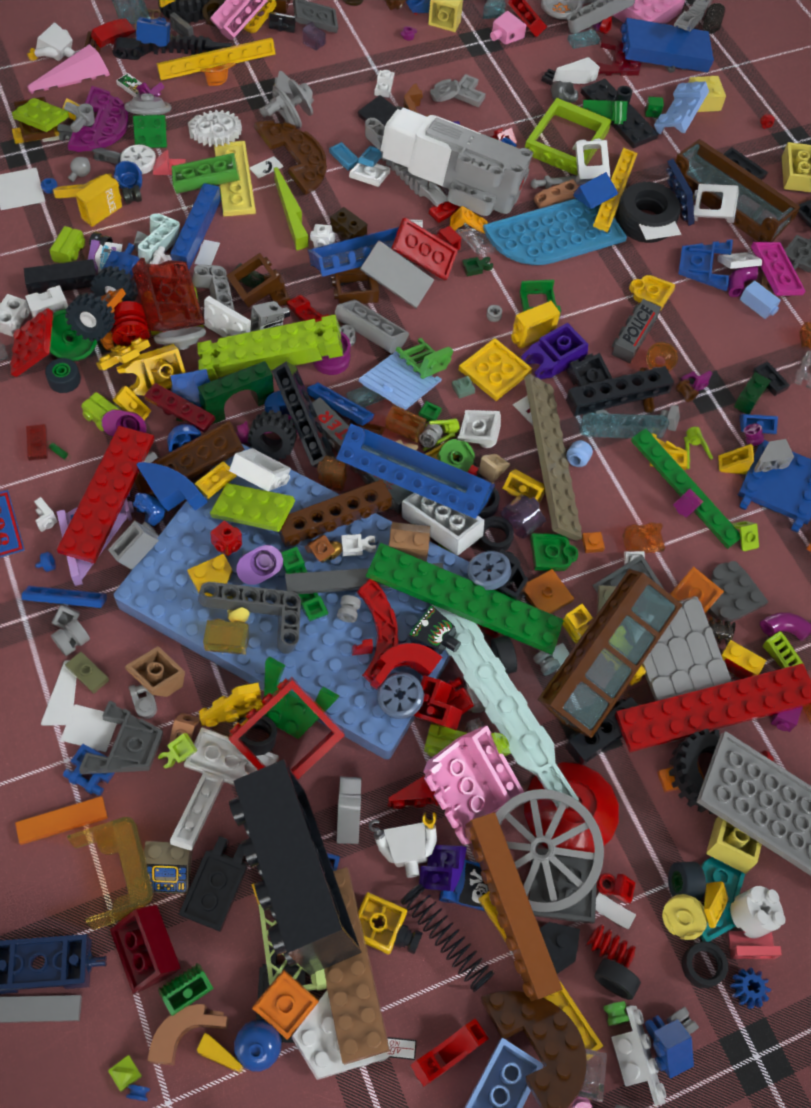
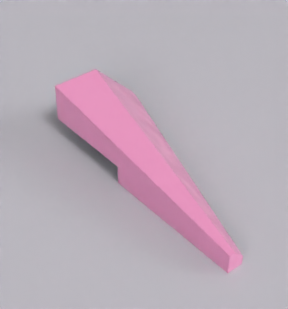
[27,44,110,94]

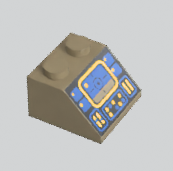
[143,841,193,894]

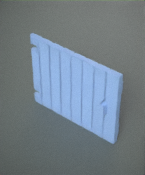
[359,351,442,410]

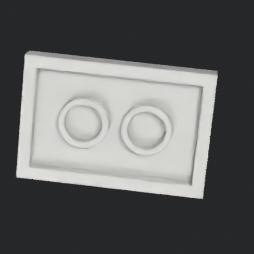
[204,296,251,337]

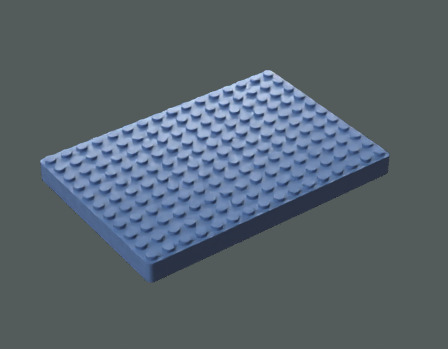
[114,444,488,759]

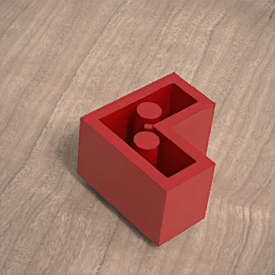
[413,675,463,731]

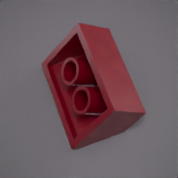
[110,904,181,994]

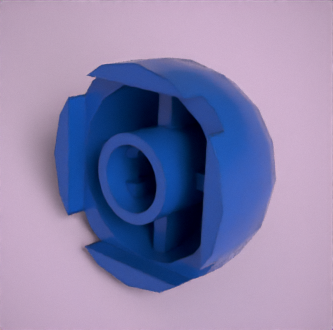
[167,424,202,453]
[234,1020,282,1072]

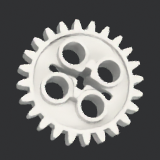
[190,110,242,147]

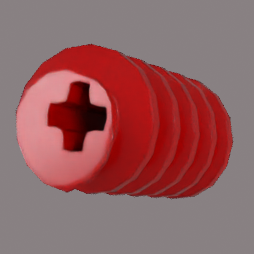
[585,924,636,968]

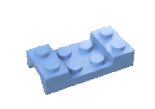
[654,81,709,134]

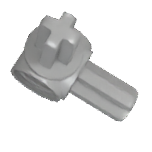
[64,102,95,133]

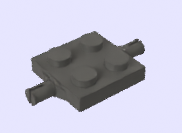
[785,235,811,273]

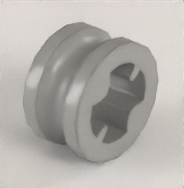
[487,305,502,322]

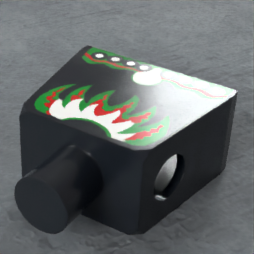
[408,605,461,655]

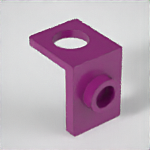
[680,371,712,391]

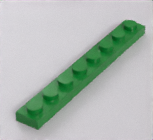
[631,428,741,549]

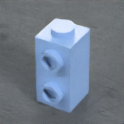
[740,281,781,319]

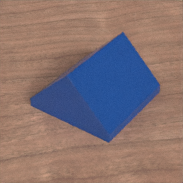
[573,172,618,209]

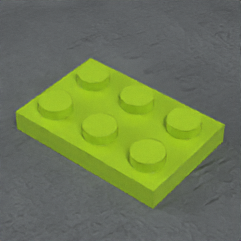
[12,98,69,132]

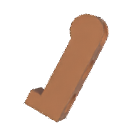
[533,179,579,209]

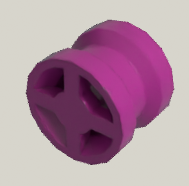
[744,424,764,446]

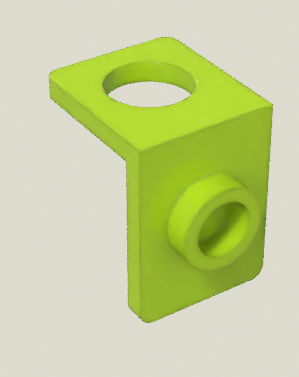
[732,521,759,551]
[491,732,511,757]

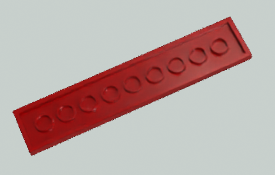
[615,663,811,753]

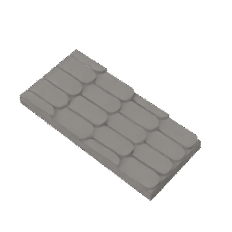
[624,596,732,742]

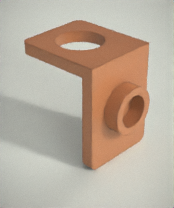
[169,713,200,744]

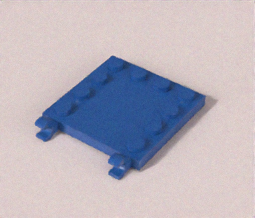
[738,440,811,532]

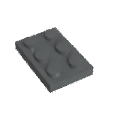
[293,0,338,33]

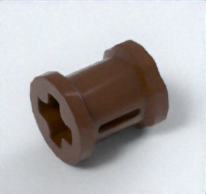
[675,379,699,402]

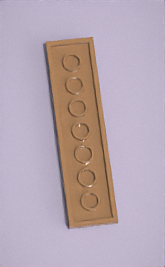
[324,867,390,1065]

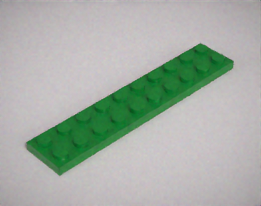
[366,543,563,655]

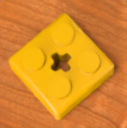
[358,892,407,954]

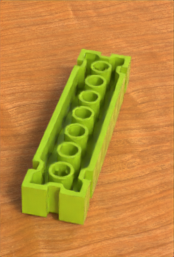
[198,314,343,381]

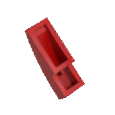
[91,18,135,48]

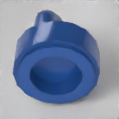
[35,552,56,572]

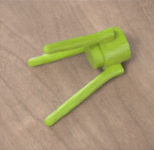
[418,418,460,451]
[684,426,713,469]

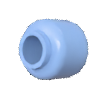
[566,440,593,467]

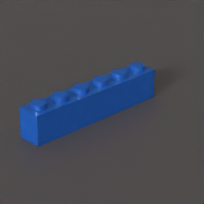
[170,183,221,271]

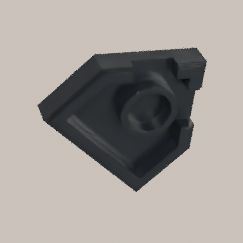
[539,922,580,974]

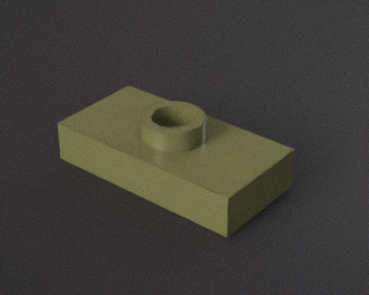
[65,652,109,694]

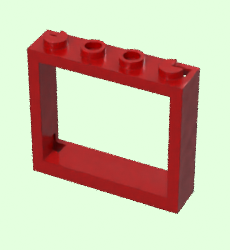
[228,677,345,779]

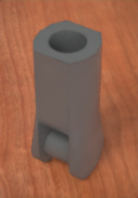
[92,147,121,164]

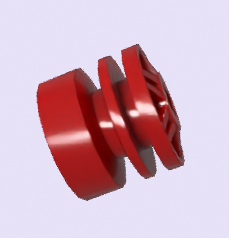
[111,301,150,347]

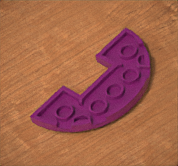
[68,86,129,152]

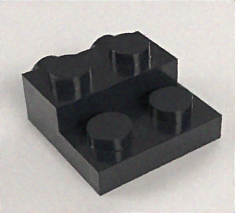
[566,353,613,387]

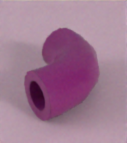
[727,266,758,297]
[760,612,811,641]

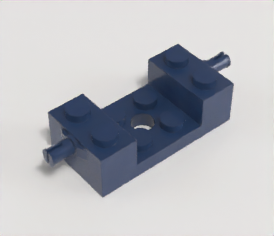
[0,934,107,994]

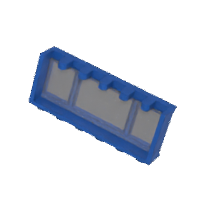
[308,227,402,277]

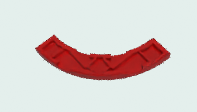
[357,579,398,689]

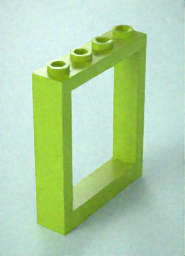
[525,98,612,176]

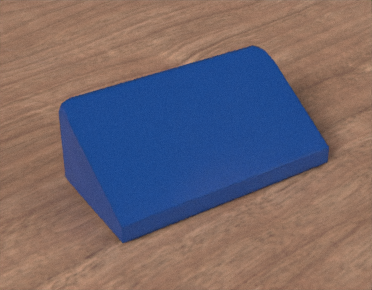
[740,414,778,434]

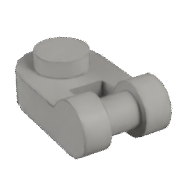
[129,684,157,719]

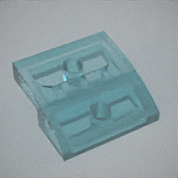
[112,0,150,24]

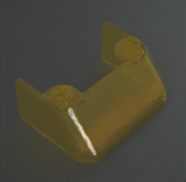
[67,817,154,930]

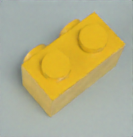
[502,469,545,505]

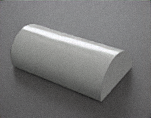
[335,300,409,354]

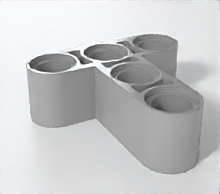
[337,776,361,844]

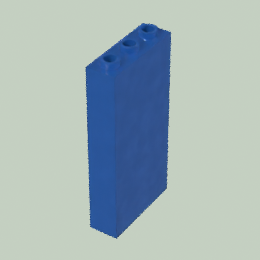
[620,18,714,73]

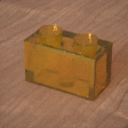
[203,619,250,655]

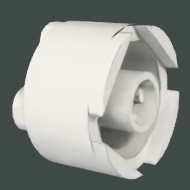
[730,886,786,939]

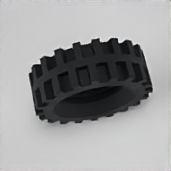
[669,729,720,814]

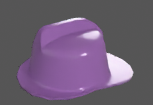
[236,545,283,585]

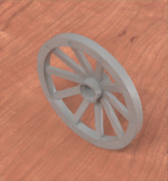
[496,789,604,912]

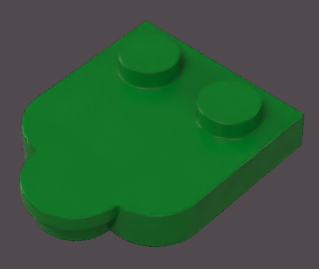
[530,533,578,571]

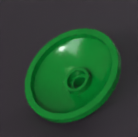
[50,309,97,362]

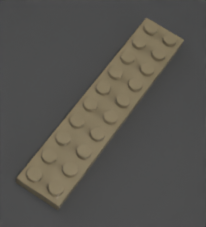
[524,374,582,541]

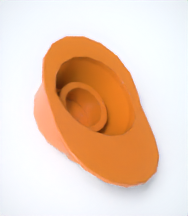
[200,62,236,86]

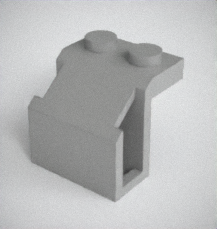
[108,521,159,569]

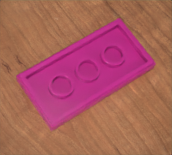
[751,242,806,296]

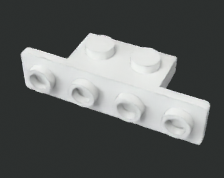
[611,1006,666,1106]

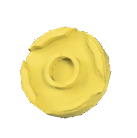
[662,894,708,940]

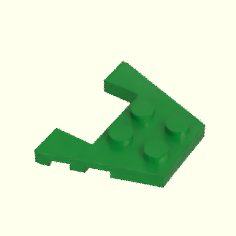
[264,657,340,739]

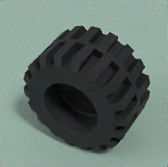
[248,410,297,461]

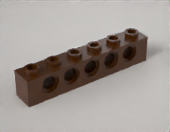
[278,479,392,547]

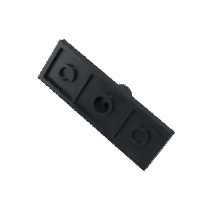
[581,79,658,149]

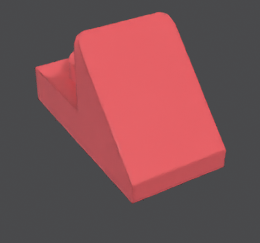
[153,150,186,175]

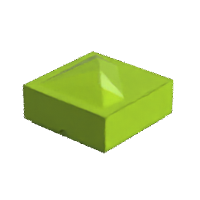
[108,1055,142,1092]

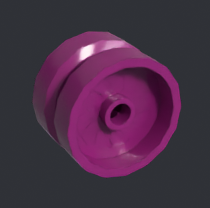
[313,332,351,375]

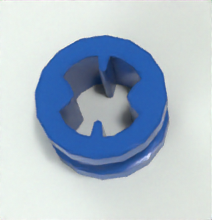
[126,1085,150,1102]

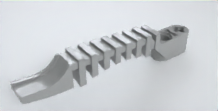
[674,0,713,32]
[365,118,448,207]

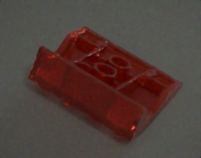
[132,258,205,332]

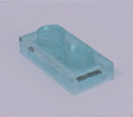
[567,30,600,49]

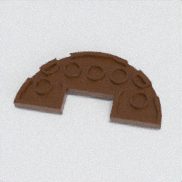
[254,121,327,195]
[481,991,587,1108]

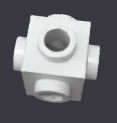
[310,224,335,248]

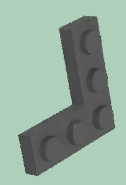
[592,554,665,600]

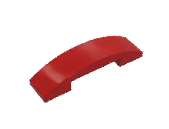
[287,295,330,322]

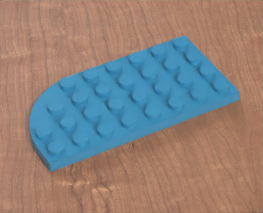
[483,199,627,265]

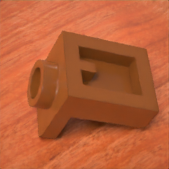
[304,535,335,562]

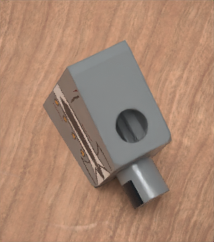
[250,301,290,332]

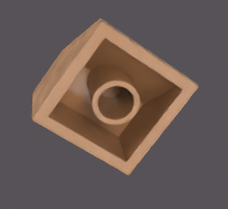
[389,522,430,562]
[125,646,185,697]

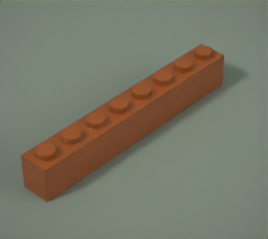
[465,812,563,1001]

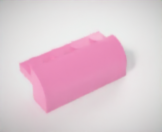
[210,0,268,40]

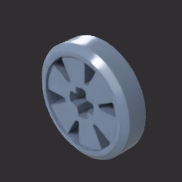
[467,551,511,590]
[377,672,424,719]

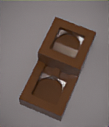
[263,272,290,306]

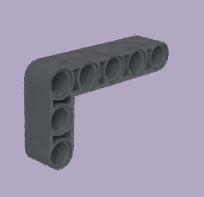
[198,582,301,654]

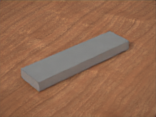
[0,995,82,1023]

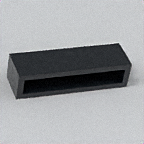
[24,259,97,295]

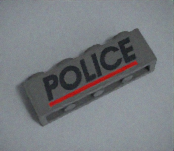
[612,299,661,363]

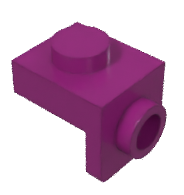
[136,82,165,97]
[673,489,703,518]

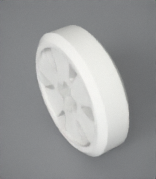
[120,145,156,174]

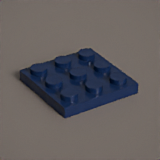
[666,159,695,226]

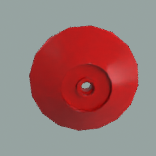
[524,762,619,853]

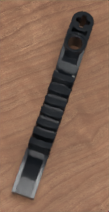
[112,34,232,60]

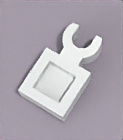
[341,534,376,556]

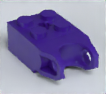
[521,323,589,380]

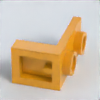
[450,206,488,234]

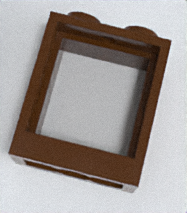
[226,253,282,308]
[331,267,379,305]

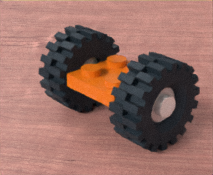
[65,266,138,341]

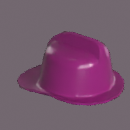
[102,410,146,436]

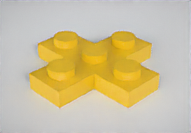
[96,338,151,370]

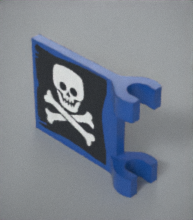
[439,860,489,911]

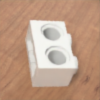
[0,294,30,337]

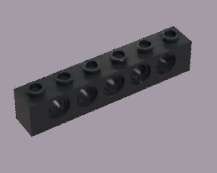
[271,361,337,470]
[566,366,674,416]

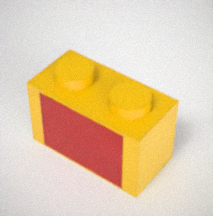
[721,640,767,679]

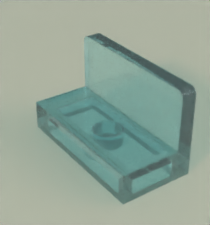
[346,386,386,408]

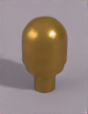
[320,541,343,563]

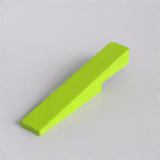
[274,167,309,251]

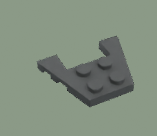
[79,701,163,774]

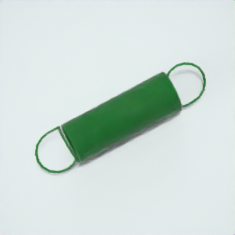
[47,441,70,461]

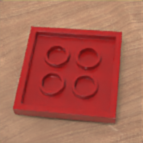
[10,308,53,377]

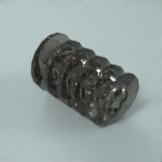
[702,3,726,35]
[706,616,736,645]

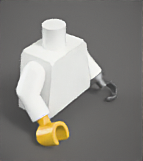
[27,22,76,61]
[369,812,437,878]

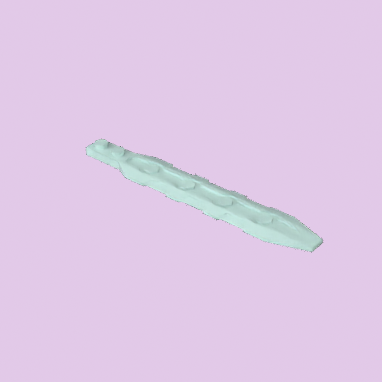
[431,604,579,809]

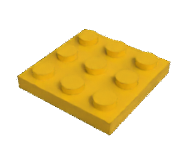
[458,338,532,401]

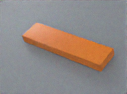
[15,796,108,845]

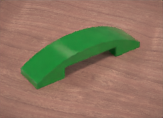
[281,547,328,622]

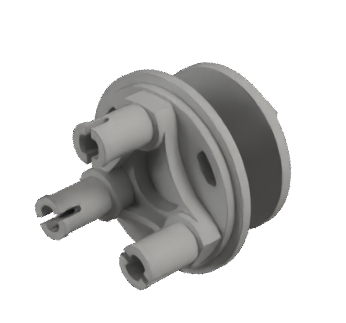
[259,79,314,129]

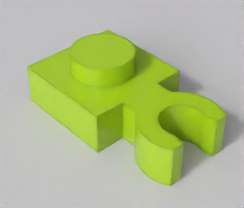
[158,733,198,768]

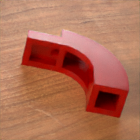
[370,643,442,690]
[410,1018,489,1087]

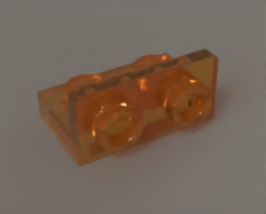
[622,522,665,554]

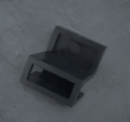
[499,549,528,601]

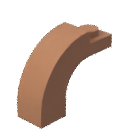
[147,1004,229,1065]

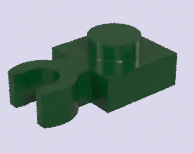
[462,257,493,277]

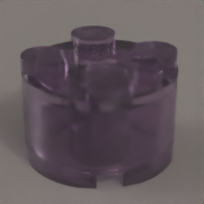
[501,494,546,539]

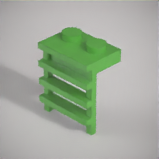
[396,338,454,379]

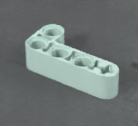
[138,214,180,266]

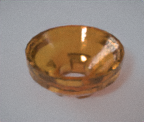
[646,342,678,371]

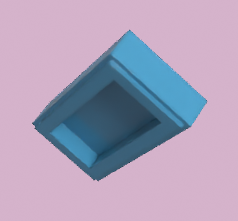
[329,142,359,171]
[358,146,382,167]

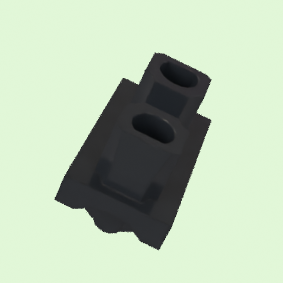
[269,12,296,33]

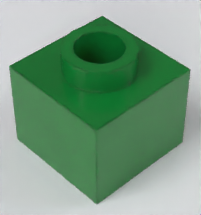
[645,96,664,118]

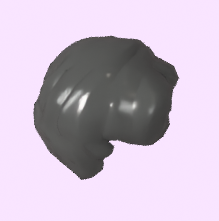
[550,81,578,103]

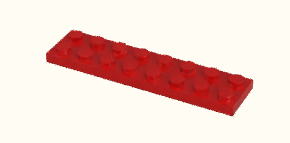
[57,426,155,564]

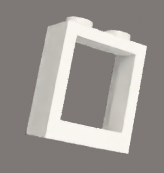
[229,448,291,491]

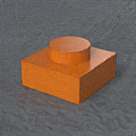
[582,532,605,553]

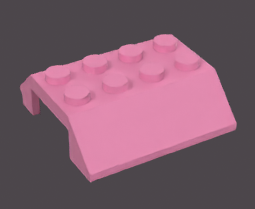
[423,726,524,845]

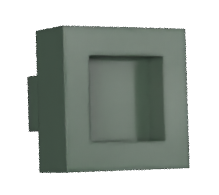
[452,376,475,399]

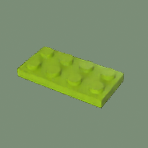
[210,483,295,532]

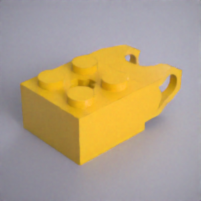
[116,344,185,396]

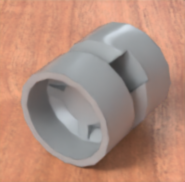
[51,619,90,656]

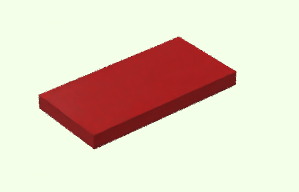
[391,217,458,281]

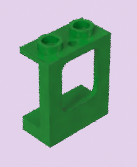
[519,280,561,321]

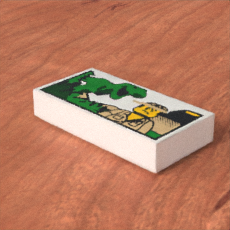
[116,73,142,97]

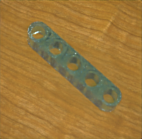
[579,413,669,439]

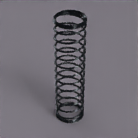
[400,884,495,992]

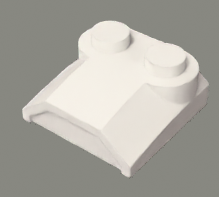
[457,410,501,448]

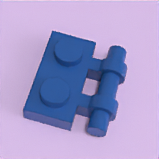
[63,744,115,796]

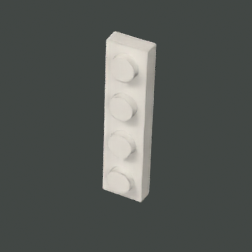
[170,772,224,851]

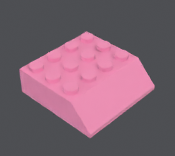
[613,0,685,24]

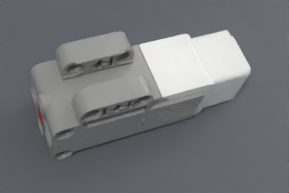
[381,108,533,216]

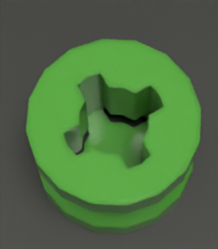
[603,1001,630,1026]

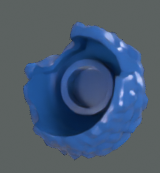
[114,160,142,189]
[133,493,165,526]

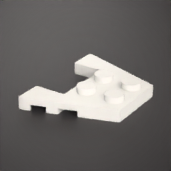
[291,991,389,1080]

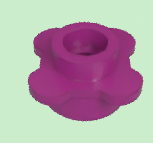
[401,26,417,41]

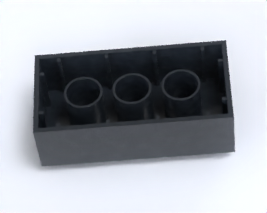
[229,759,362,975]

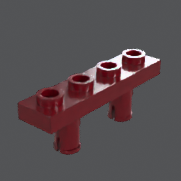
[144,383,215,433]

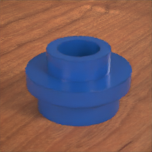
[41,178,58,194]

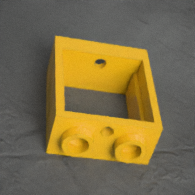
[511,301,560,349]

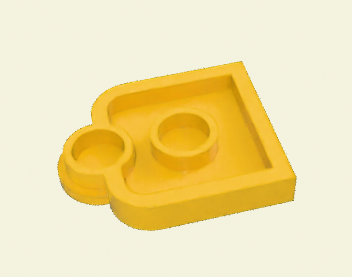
[629,275,676,310]

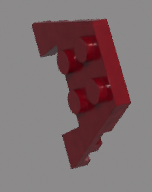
[596,35,642,76]

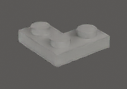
[454,74,486,107]

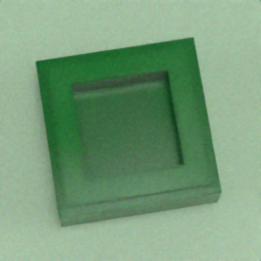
[418,401,442,422]

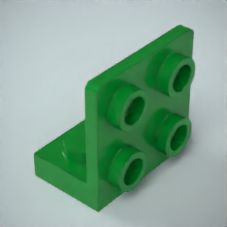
[133,115,167,148]

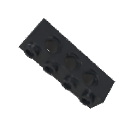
[565,697,639,765]

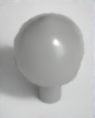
[68,157,91,182]

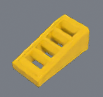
[704,881,728,928]
[197,1033,243,1073]

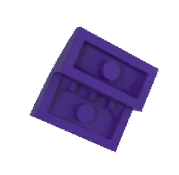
[419,845,467,891]

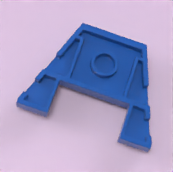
[678,239,733,291]

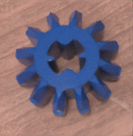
[730,967,771,1009]

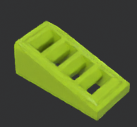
[762,631,803,669]

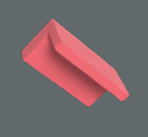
[727,931,782,959]

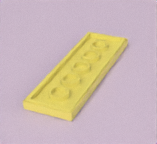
[214,141,256,217]

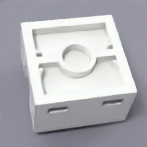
[25,285,68,318]

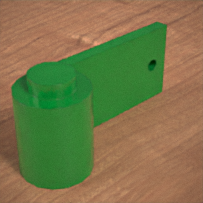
[583,100,628,124]

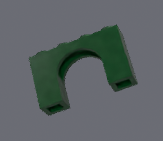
[198,361,274,425]

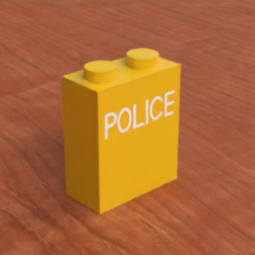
[75,174,122,227]

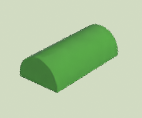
[171,153,240,194]

